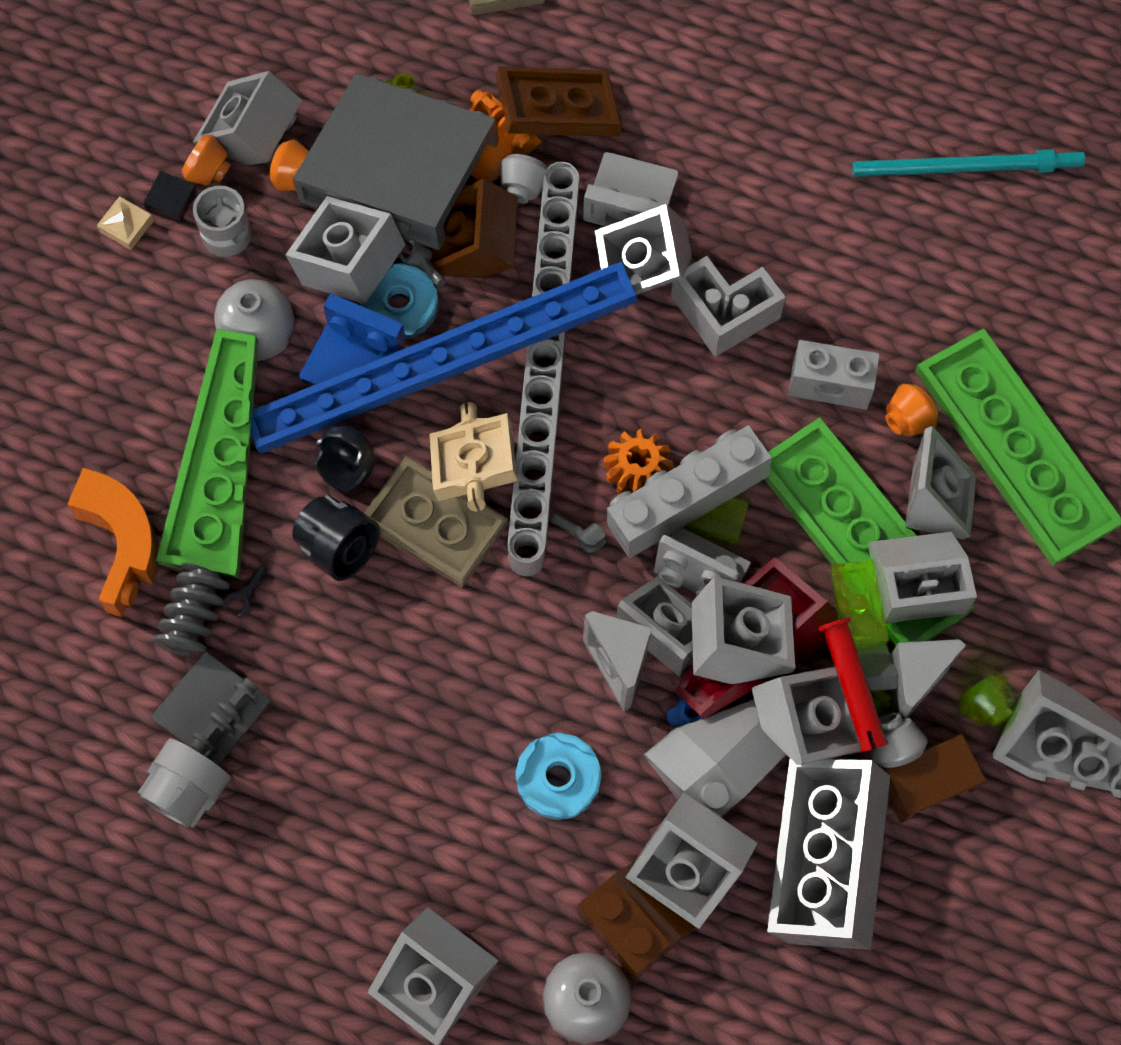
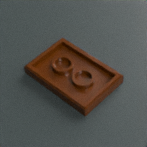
[496,66,622,137]

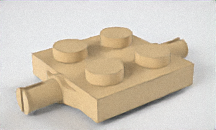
[430,402,518,511]

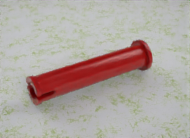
[818,617,889,753]

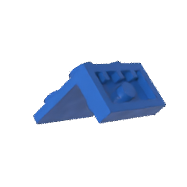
[299,293,406,386]

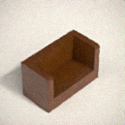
[884,734,986,824]

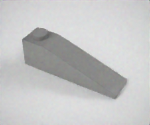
[993,670,1121,798]
[643,698,786,817]

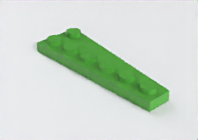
[156,329,258,579]

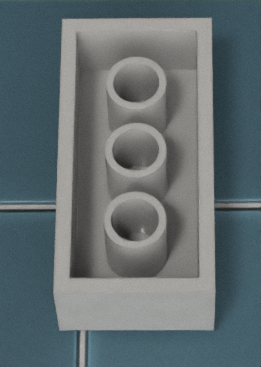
[767,759,890,950]

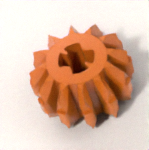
[603,428,673,494]

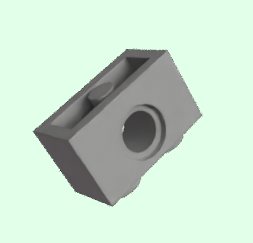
[788,340,879,410]

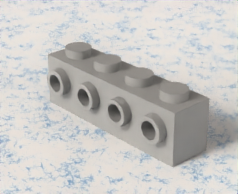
[607,425,772,559]

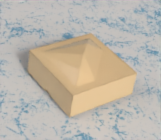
[97,196,154,250]

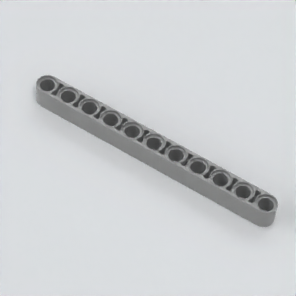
[508,162,579,576]

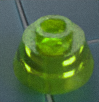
[959,673,1016,728]

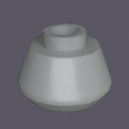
[499,154,549,204]
[870,713,928,768]

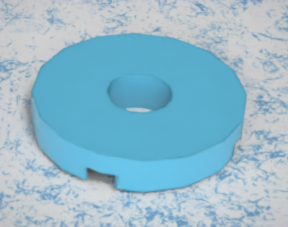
[360,263,439,339]
[515,733,602,820]

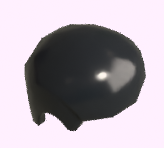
[314,426,375,493]

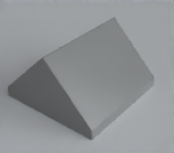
[905,426,976,539]
[616,576,693,677]
[583,611,651,711]
[887,639,966,718]

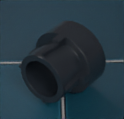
[292,494,380,581]

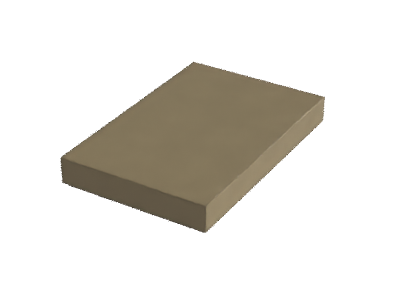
[364,456,508,588]

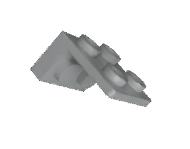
[583,152,678,226]
[653,528,751,596]

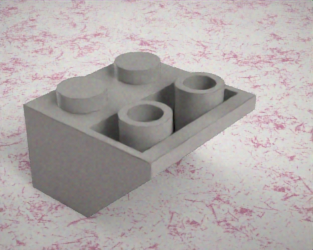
[868,532,977,624]

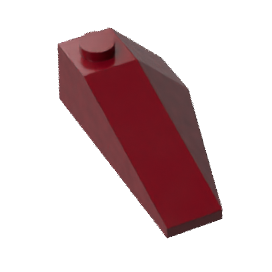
[675,557,837,719]

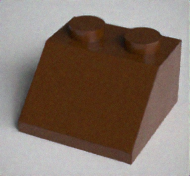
[427,178,518,278]
[577,861,697,981]

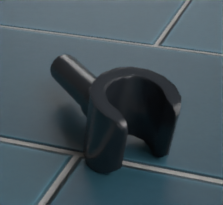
[224,566,267,619]

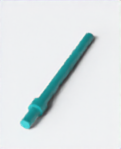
[852,149,1085,177]

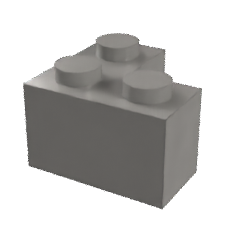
[671,256,786,357]

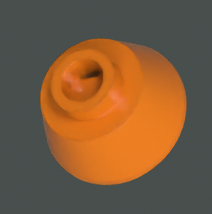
[181,135,232,186]
[270,139,309,191]
[885,384,938,437]

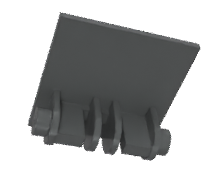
[151,652,271,766]

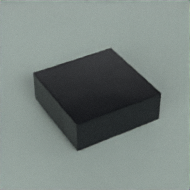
[143,171,197,222]

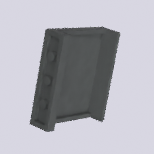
[293,73,498,250]

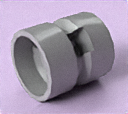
[193,186,252,257]

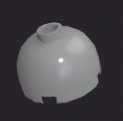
[214,279,296,361]
[542,952,632,1045]

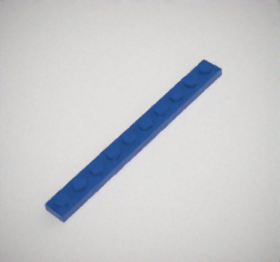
[251,261,638,454]

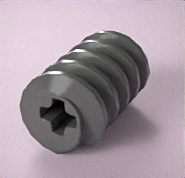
[152,563,230,657]

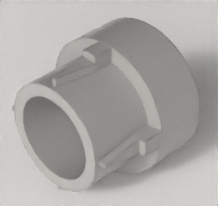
[138,738,231,828]

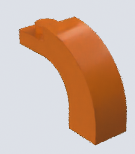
[67,468,158,617]

